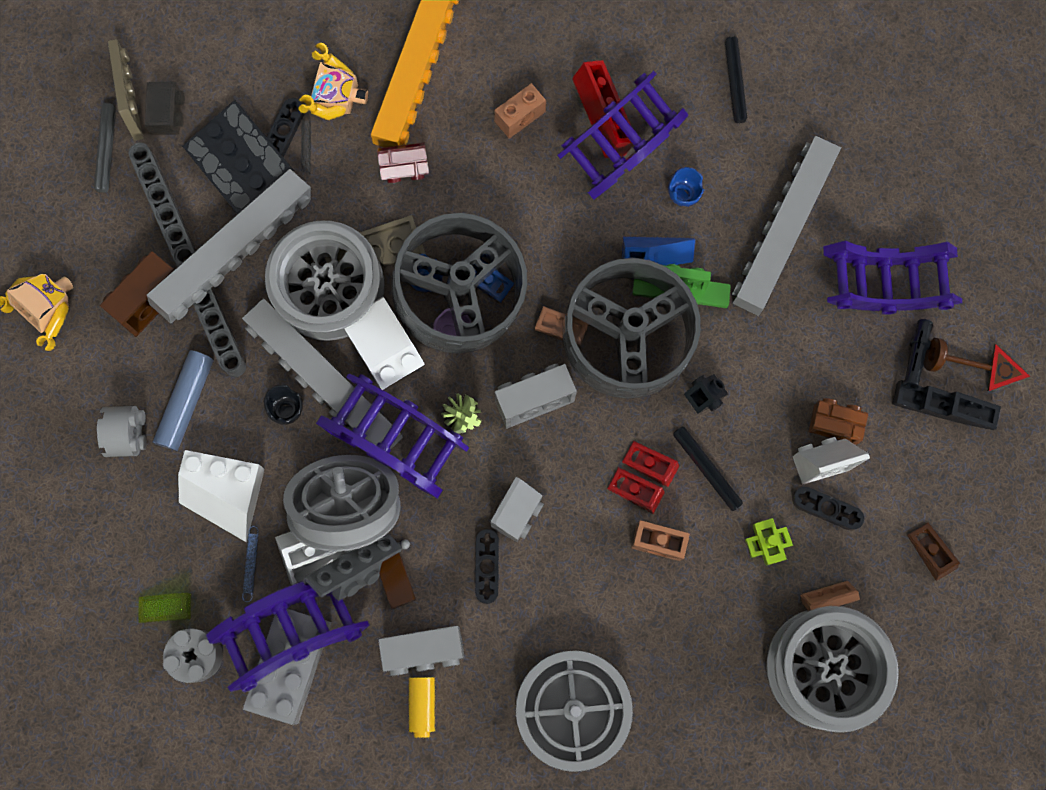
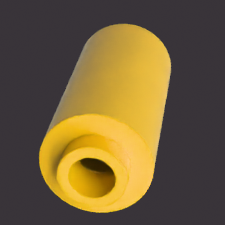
[409,677,435,738]

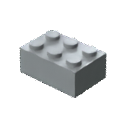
[495,364,577,429]
[379,626,465,676]

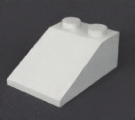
[344,297,425,390]
[793,437,870,485]

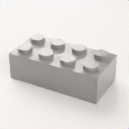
[243,609,332,725]

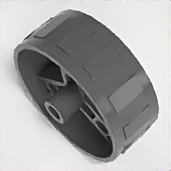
[391,213,527,354]
[563,258,701,399]

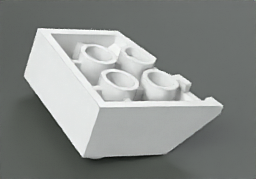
[178,450,265,542]

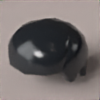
[263,385,303,425]

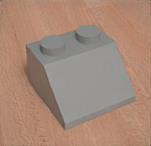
[490,477,544,542]

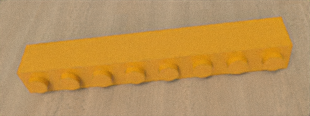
[371,0,459,147]

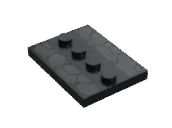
[182,100,295,214]

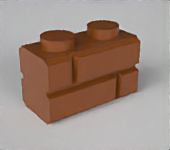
[808,398,868,445]

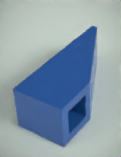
[622,237,695,266]

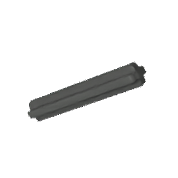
[94,103,116,193]

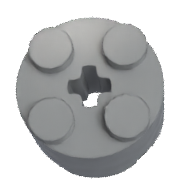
[97,406,147,457]
[163,629,223,683]

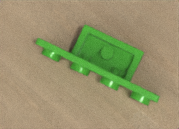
[632,264,731,308]

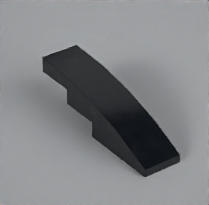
[892,380,1001,430]

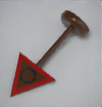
[924,338,1030,391]

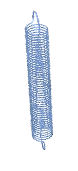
[243,526,258,602]

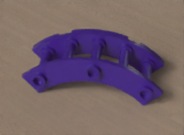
[557,71,688,200]
[823,241,962,315]
[316,374,469,499]
[206,581,370,692]

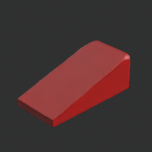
[622,441,679,487]
[607,467,665,514]

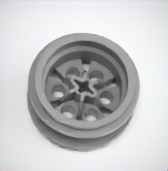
[265,220,385,341]
[766,606,898,732]

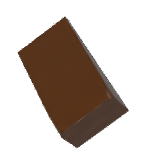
[907,523,960,581]
[379,553,416,609]

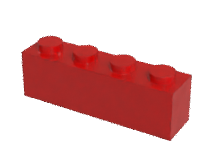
[572,60,633,159]

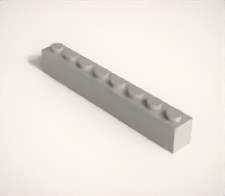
[732,136,841,316]
[147,169,311,324]
[242,298,403,449]

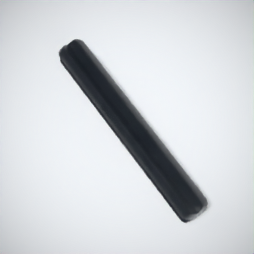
[725,36,748,123]
[673,426,743,511]

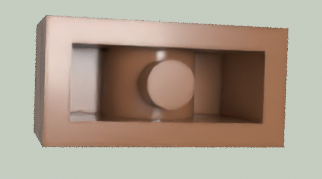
[494,83,546,139]
[631,520,690,561]

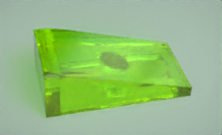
[139,593,191,623]

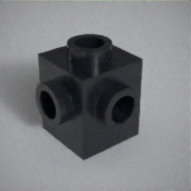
[684,374,728,414]

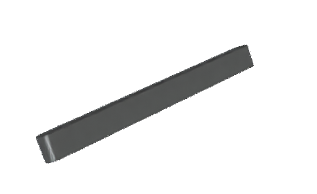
[128,142,246,377]

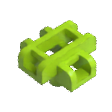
[745,518,793,566]

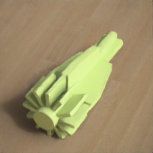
[441,393,482,434]

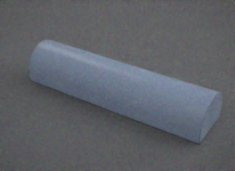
[152,350,214,451]

